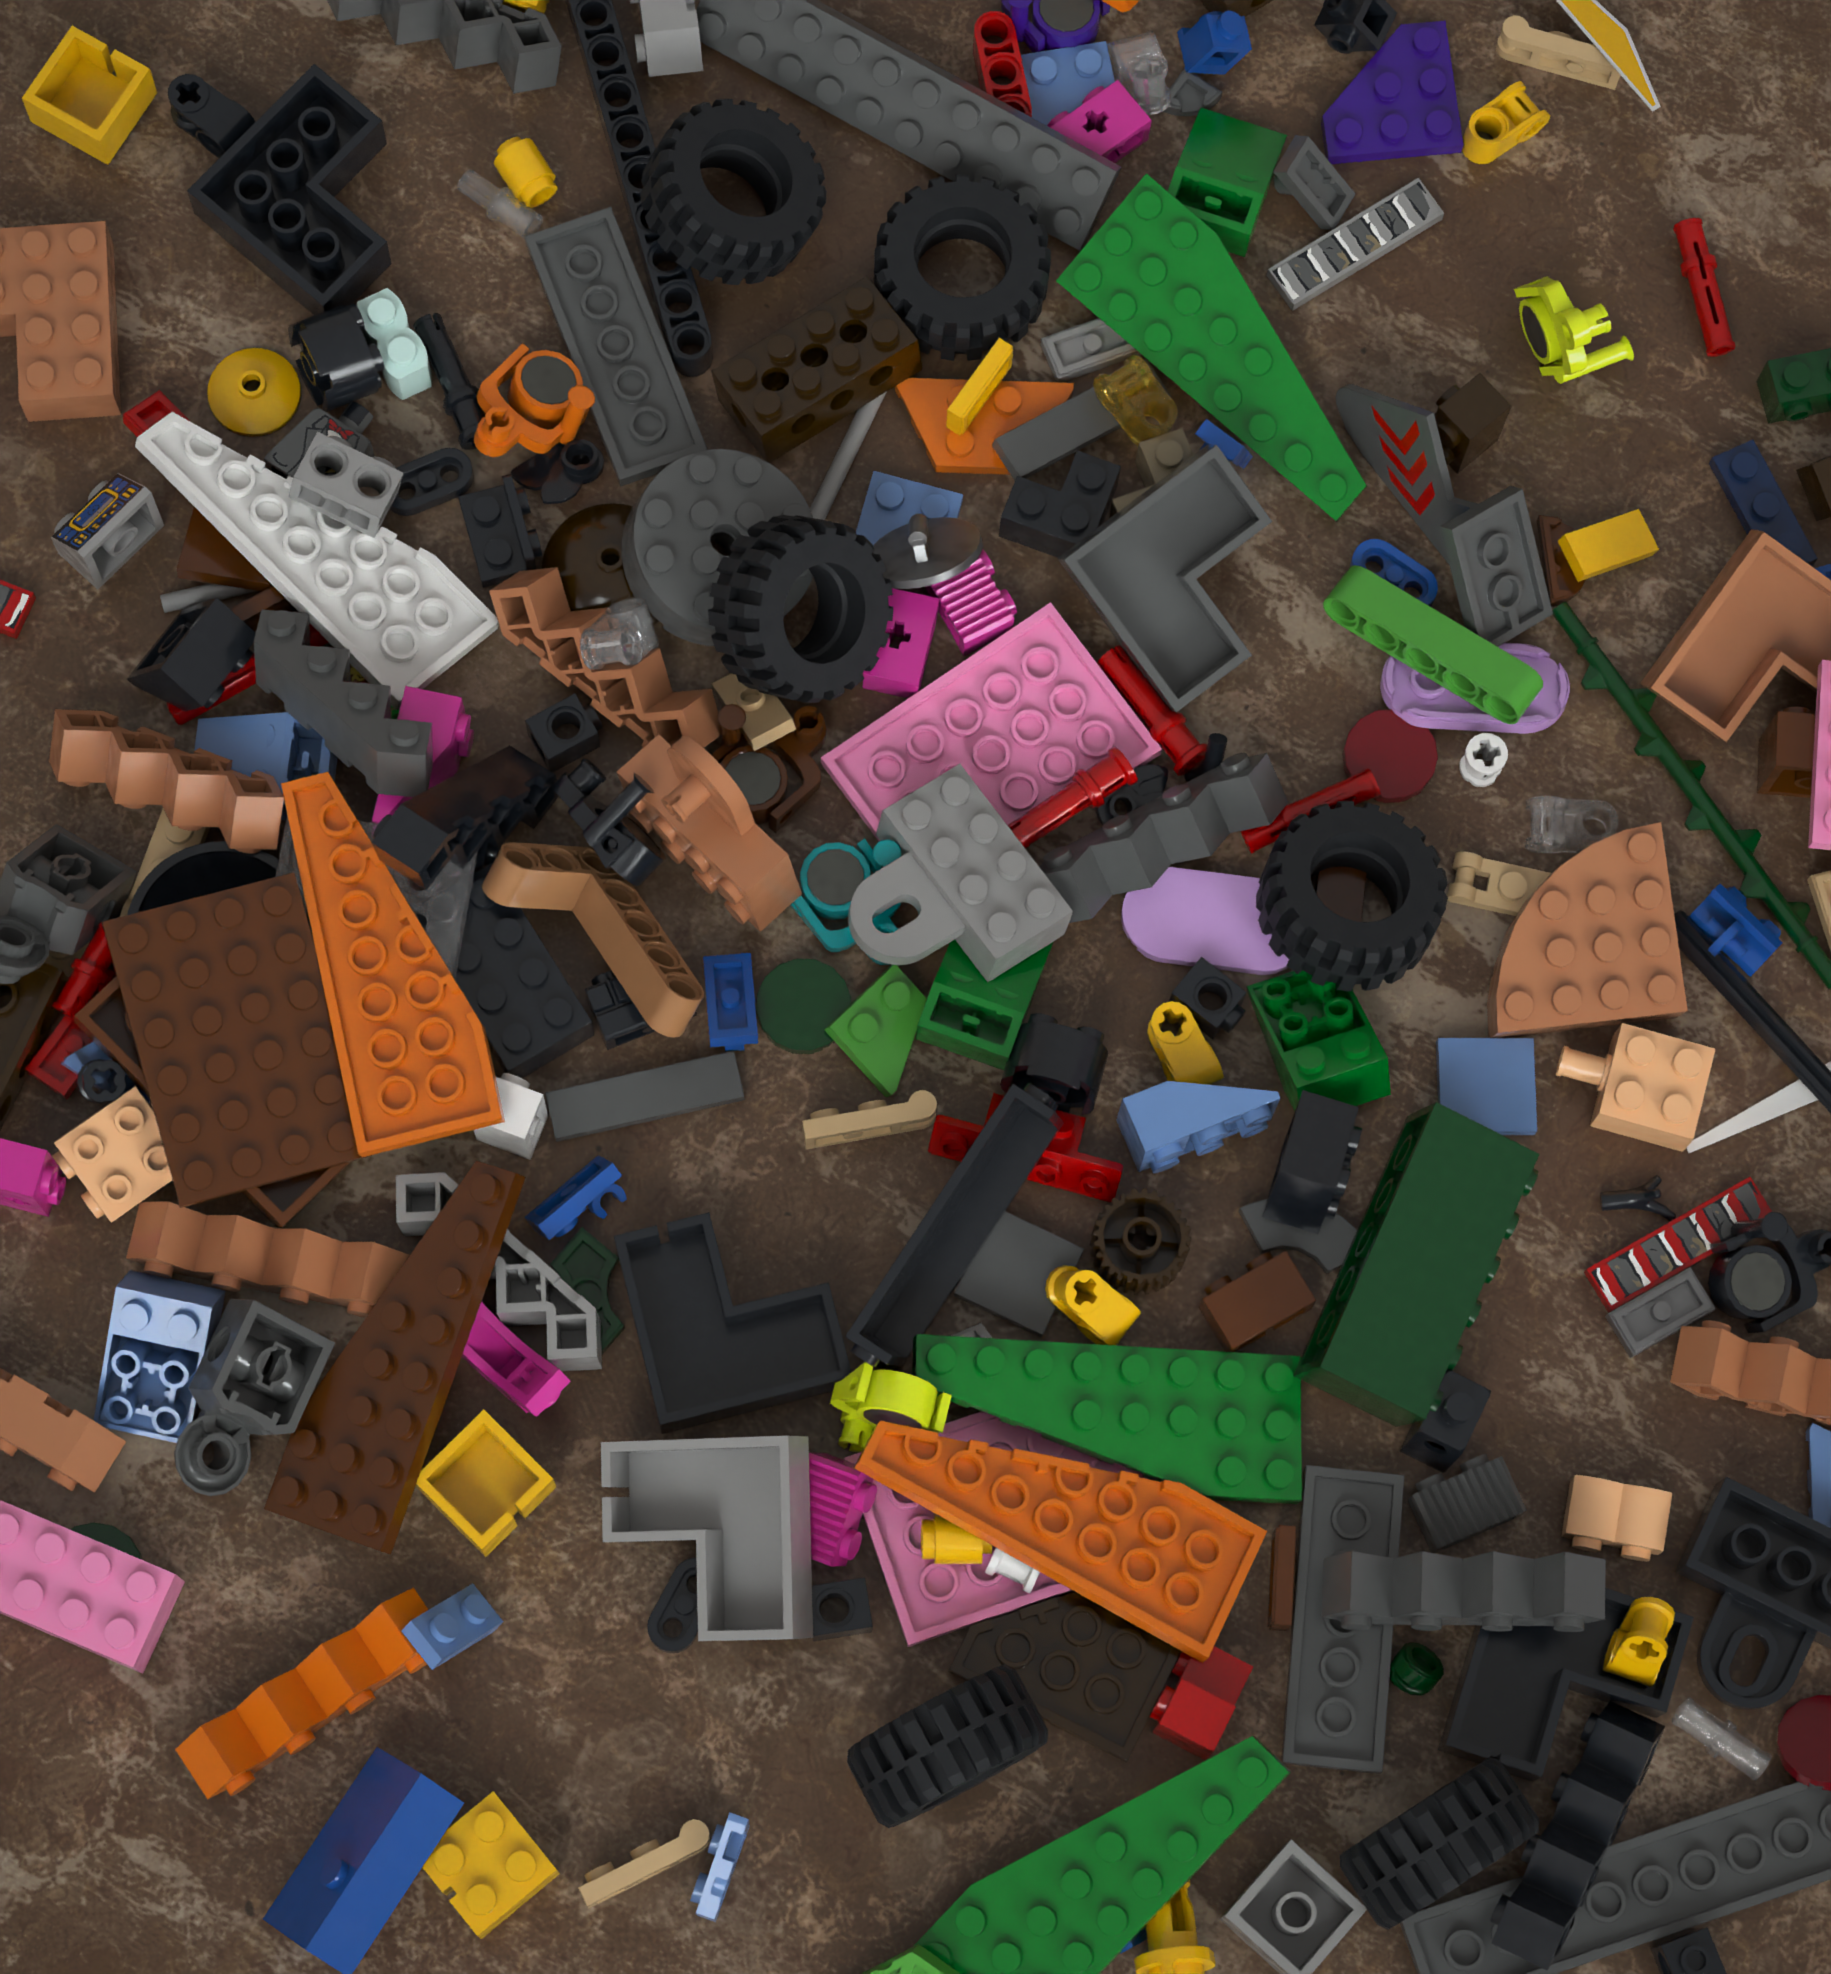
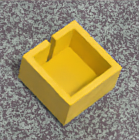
[22,25,157,165]
[416,1409,556,1557]
[422,1791,560,1939]

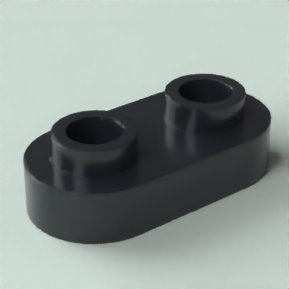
[390,448,474,516]
[647,1557,698,1654]

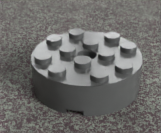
[621,449,813,646]

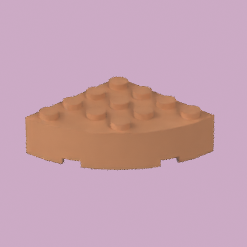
[1487,822,1688,1038]

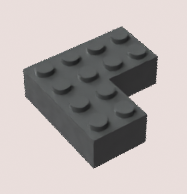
[1057,444,1272,712]

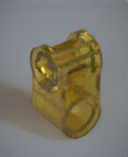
[1093,355,1178,446]

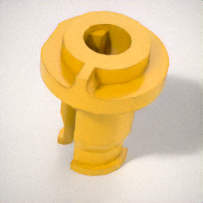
[1134,1880,1216,1974]

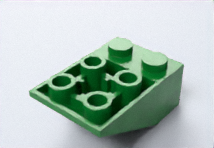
[1168,107,1287,257]
[916,939,1054,1071]
[1246,970,1391,1112]

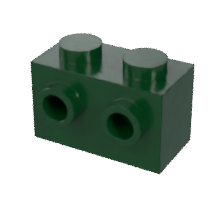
[1756,348,1831,424]

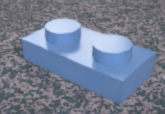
[401,1583,504,1670]

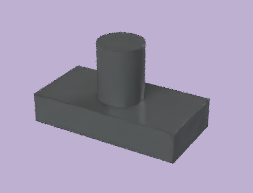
[1273,135,1355,230]

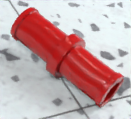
[52,922,112,1020]

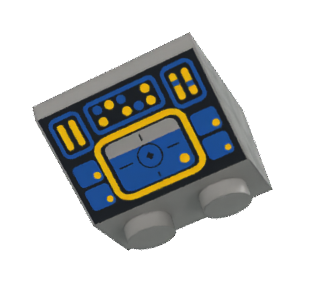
[51,473,164,590]

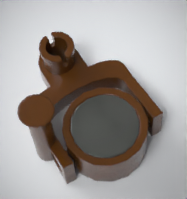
[712,704,827,833]

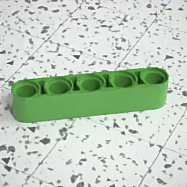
[1323,565,1543,724]

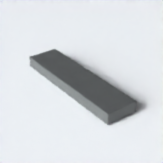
[992,359,1171,481]
[545,1051,745,1142]

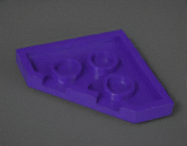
[1321,21,1464,164]

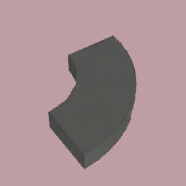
[1238,1199,1357,1274]

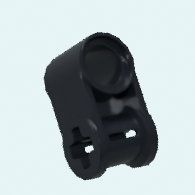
[168,74,255,158]

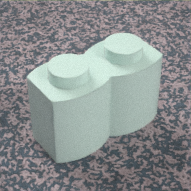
[357,288,432,400]

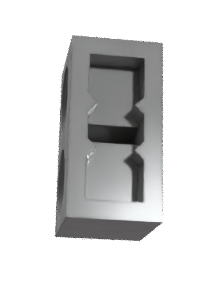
[289,431,404,538]

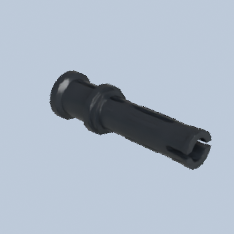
[413,313,486,450]

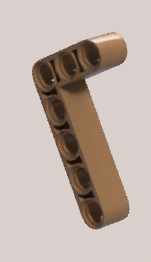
[482,842,704,1038]

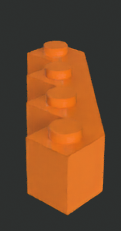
[175,1588,428,1799]

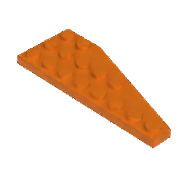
[281,772,505,1157]
[854,1421,1267,1663]

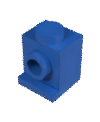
[1177,11,1252,75]

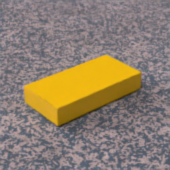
[946,338,1013,436]
[1558,509,1659,582]

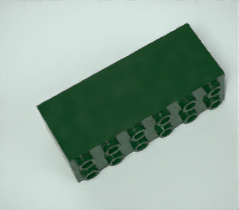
[1294,1102,1539,1427]

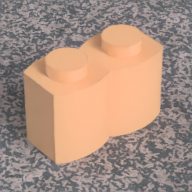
[1561,1475,1672,1562]

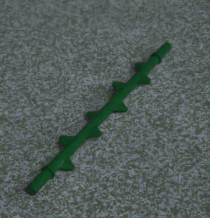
[1552,602,1831,990]

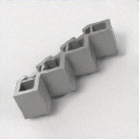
[630,0,703,77]
[396,1172,602,1371]

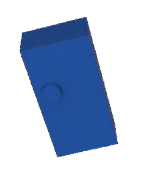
[263,1747,464,1974]

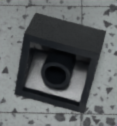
[127,598,256,712]

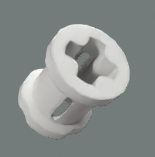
[1459,733,1508,787]
[985,1548,1040,1594]

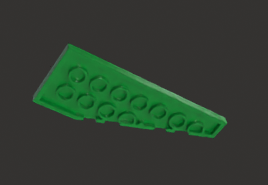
[1056,173,1367,522]
[912,1334,1302,1504]
[914,1736,1291,1974]

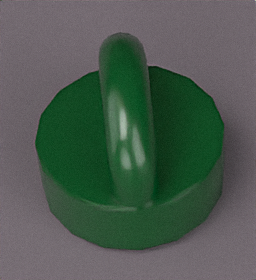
[1389,1642,1444,1696]

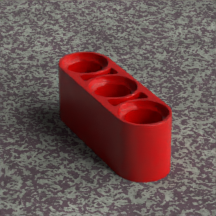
[973,11,1032,117]

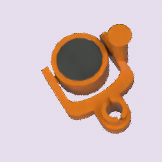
[474,343,595,457]

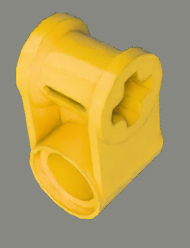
[1462,81,1550,164]
[1147,1001,1224,1085]
[1045,1265,1141,1345]
[1603,1597,1675,1687]

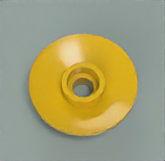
[207,348,301,437]

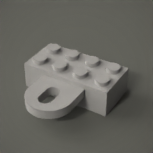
[848,764,1073,982]

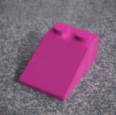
[372,686,474,830]

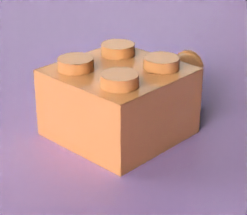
[1556,1023,1715,1152]

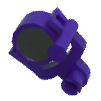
[1001,0,1110,53]

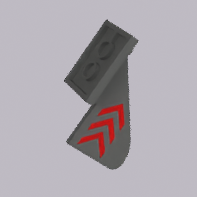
[1336,384,1553,647]

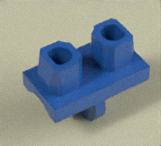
[1689,884,1783,977]

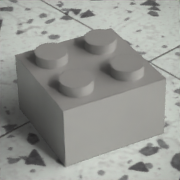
[1220,1839,1367,1974]

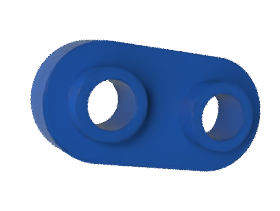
[1350,539,1438,607]

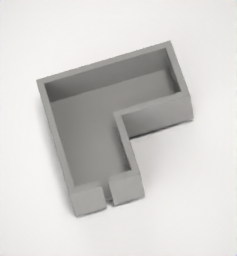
[601,1435,813,1641]

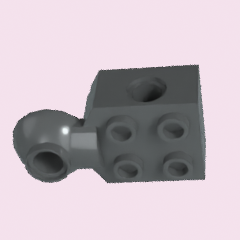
[0,824,137,984]
[174,1299,335,1496]

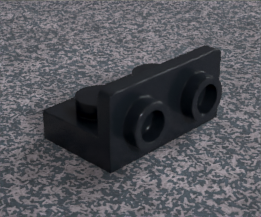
[458,474,543,588]

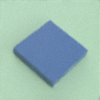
[1436,1038,1537,1135]

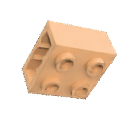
[52,1085,172,1223]

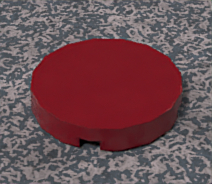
[1342,709,1438,803]
[1777,1695,1831,1791]

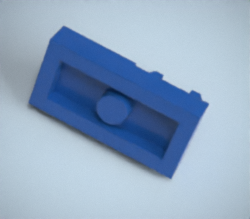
[1195,419,1253,470]
[703,953,758,1052]
[524,1155,627,1240]

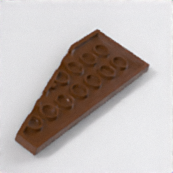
[264,1161,526,1554]

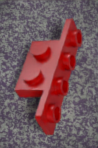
[928,1093,1123,1202]

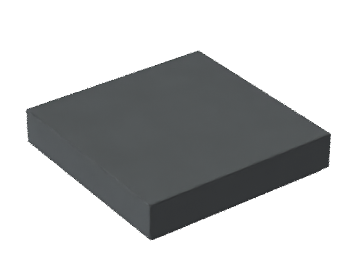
[954,1212,1084,1338]

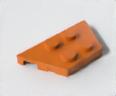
[895,378,1074,475]

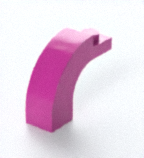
[462,1302,570,1417]

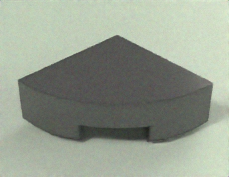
[1158,68,1222,116]

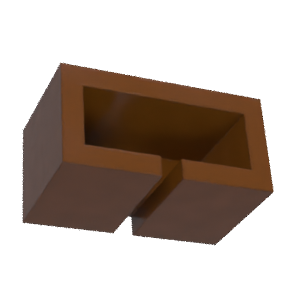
[1198,1251,1316,1352]

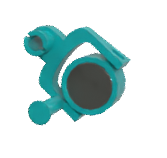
[790,838,902,965]

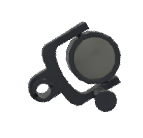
[552,758,666,886]
[1708,1212,1831,1333]

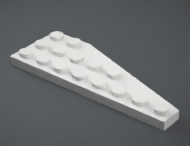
[135,412,499,710]

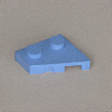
[690,1812,750,1922]

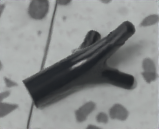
[1184,733,1228,782]
[1600,1175,1676,1221]

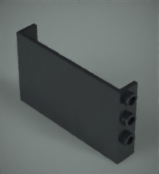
[845,1082,1064,1369]

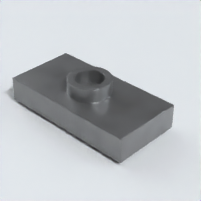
[1605,1267,1716,1358]

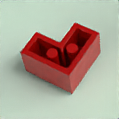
[1149,1646,1253,1760]

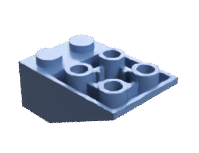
[194,712,338,820]
[1116,1081,1280,1173]
[94,1270,225,1443]

